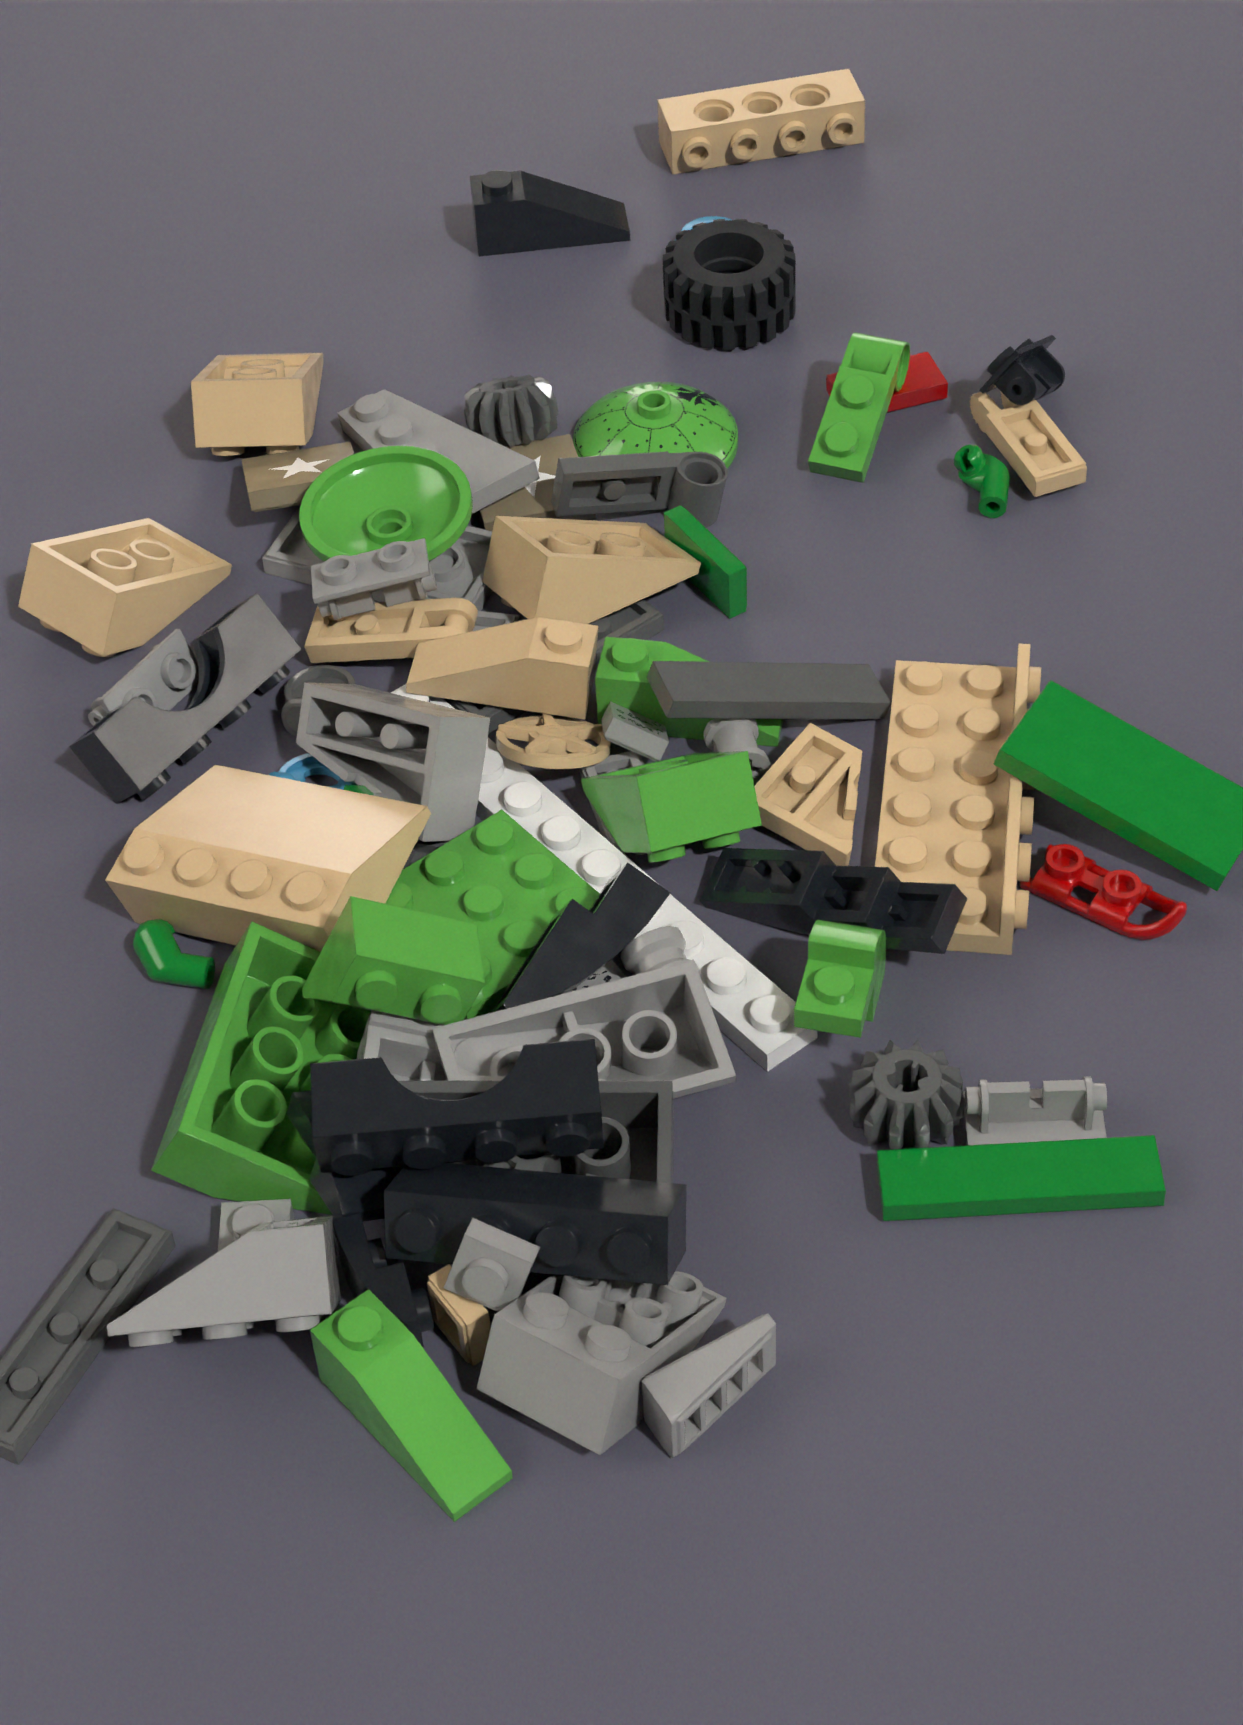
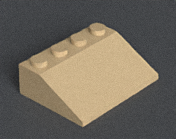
[105,765,431,952]

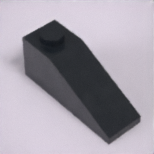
[470,170,630,256]

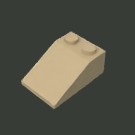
[191,353,323,456]
[482,516,701,624]
[18,518,232,657]

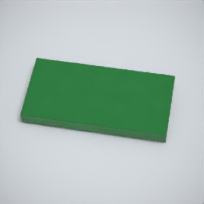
[993,680,1243,891]

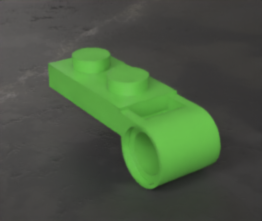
[808,332,910,483]

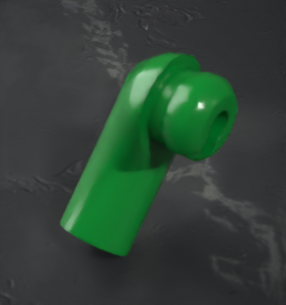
[954,444,1010,518]
[133,919,215,989]

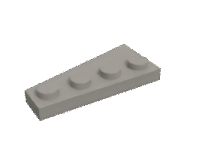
[337,389,540,514]

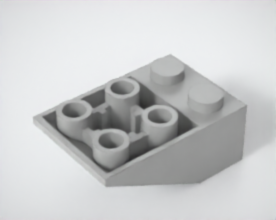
[107,1216,341,1347]
[477,1272,727,1455]

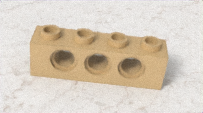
[657,69,865,175]

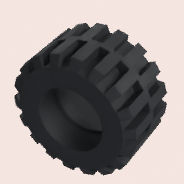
[663,218,796,350]

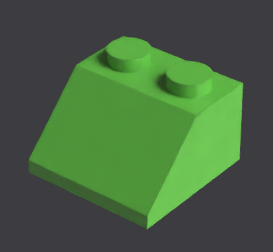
[581,751,762,862]
[302,896,485,1025]

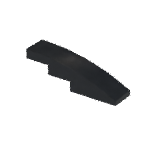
[699,848,967,954]

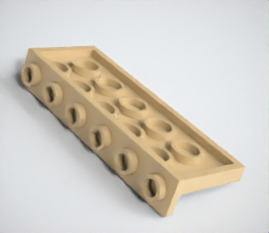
[875,643,1041,955]

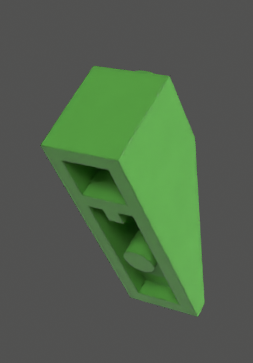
[595,637,783,747]
[310,1289,513,1522]

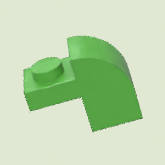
[794,920,886,1038]

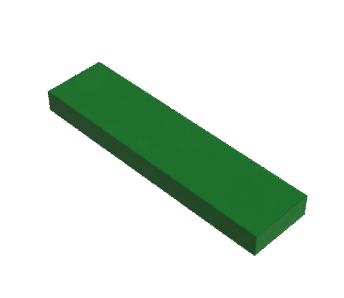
[876,1135,1166,1221]

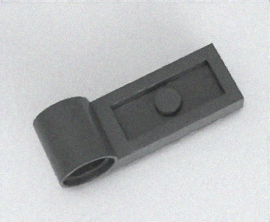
[551,451,728,527]

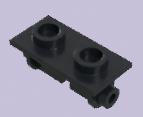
[980,335,1065,405]

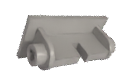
[311,538,437,620]
[88,629,199,726]
[962,1076,1107,1145]

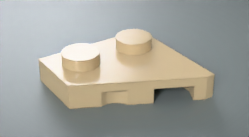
[755,723,862,866]

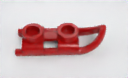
[1020,844,1187,940]

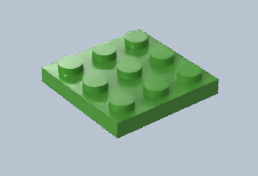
[385,809,600,1020]

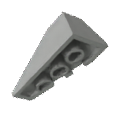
[432,959,736,1099]

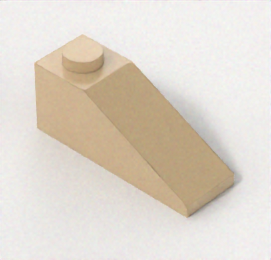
[406,617,598,720]

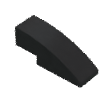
[490,863,670,1013]

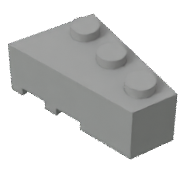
[296,682,490,842]

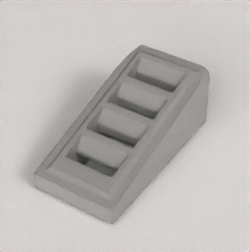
[642,1313,776,1458]

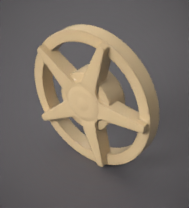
[496,713,611,769]

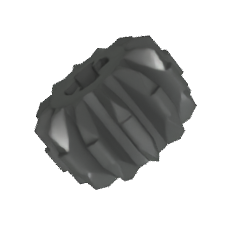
[464,374,558,448]
[848,1040,965,1150]

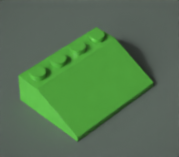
[151,921,370,1215]

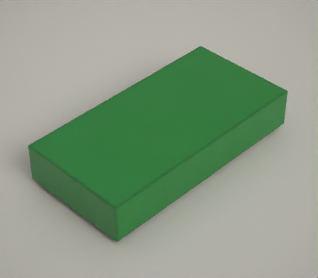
[664,505,747,619]

